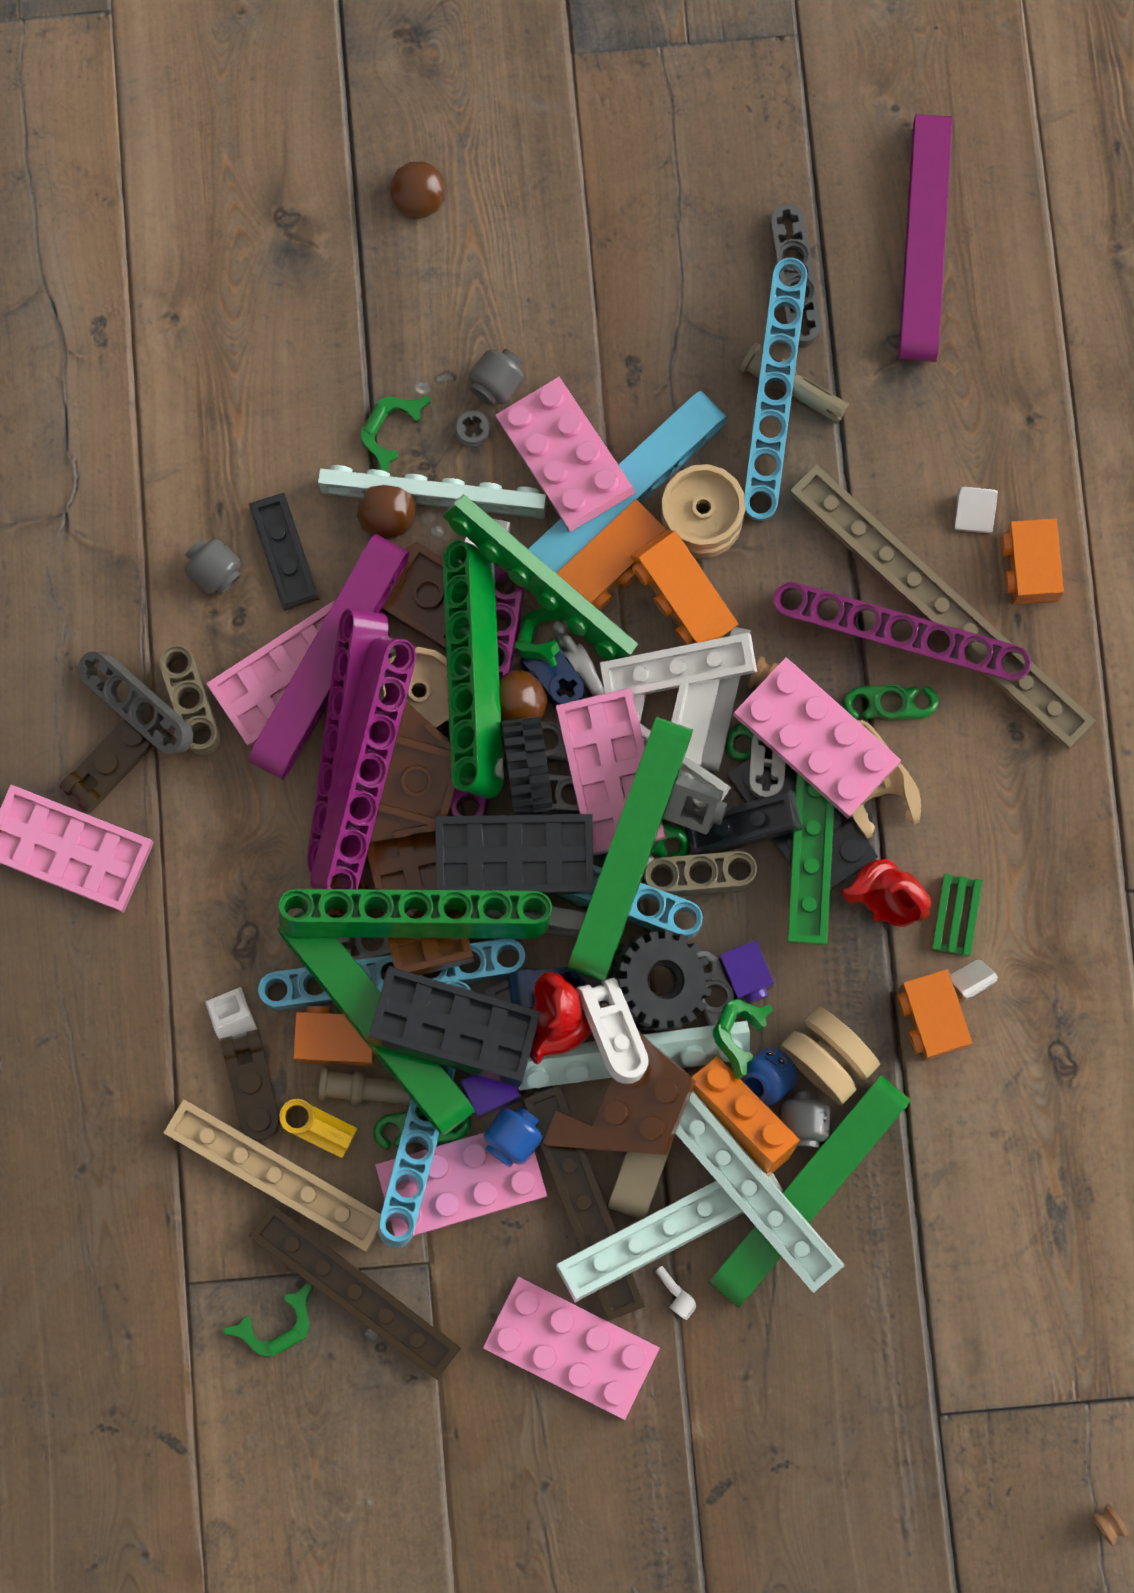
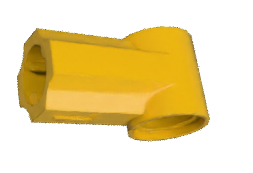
[279,1099,358,1159]

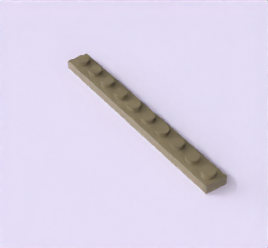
[790,464,1096,750]

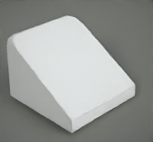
[954,487,998,534]
[950,960,998,1002]
[205,987,257,1040]

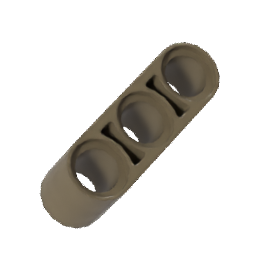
[159,645,221,757]
[644,851,757,897]
[607,1133,676,1220]

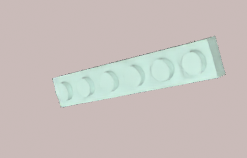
[318,465,546,519]
[518,1021,750,1090]
[676,1091,845,1293]
[556,1173,783,1302]

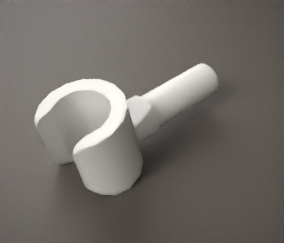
[655,1266,696,1320]

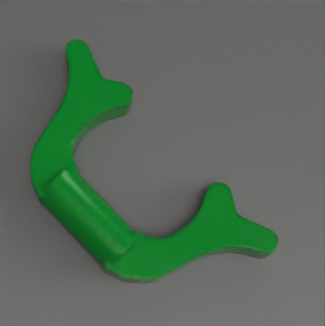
[361,396,431,472]
[515,608,564,667]
[713,999,773,1080]
[223,1283,313,1357]

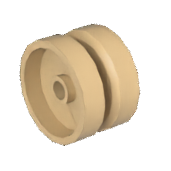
[661,464,745,559]
[379,647,449,731]
[780,1006,880,1106]

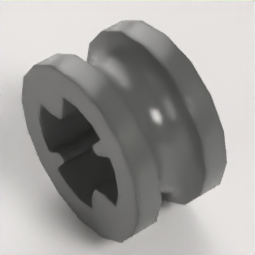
[456,411,490,447]

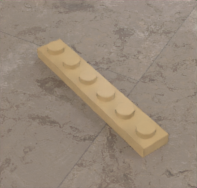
[163,1099,381,1252]

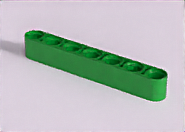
[443,539,504,799]
[568,717,693,982]
[278,889,552,939]
[277,910,475,1136]
[708,1075,911,1308]

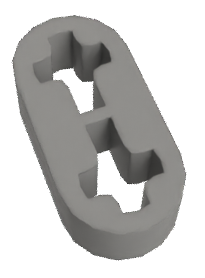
[749,735,785,799]

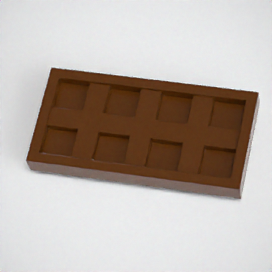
[367,831,474,975]

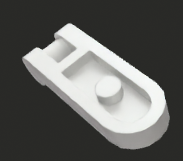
[576,978,649,1084]

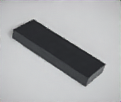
[249,492,319,611]
[686,790,802,855]

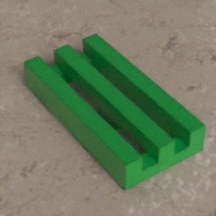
[931,873,983,957]

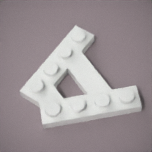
[600,633,757,807]

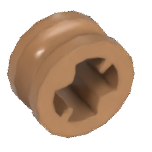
[747,656,778,689]
[1092,1504,1129,1546]

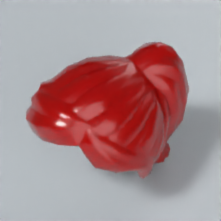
[841,859,931,927]
[530,972,592,1064]

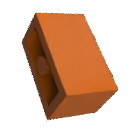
[1001,518,1064,605]
[896,969,973,1061]
[293,1006,375,1066]

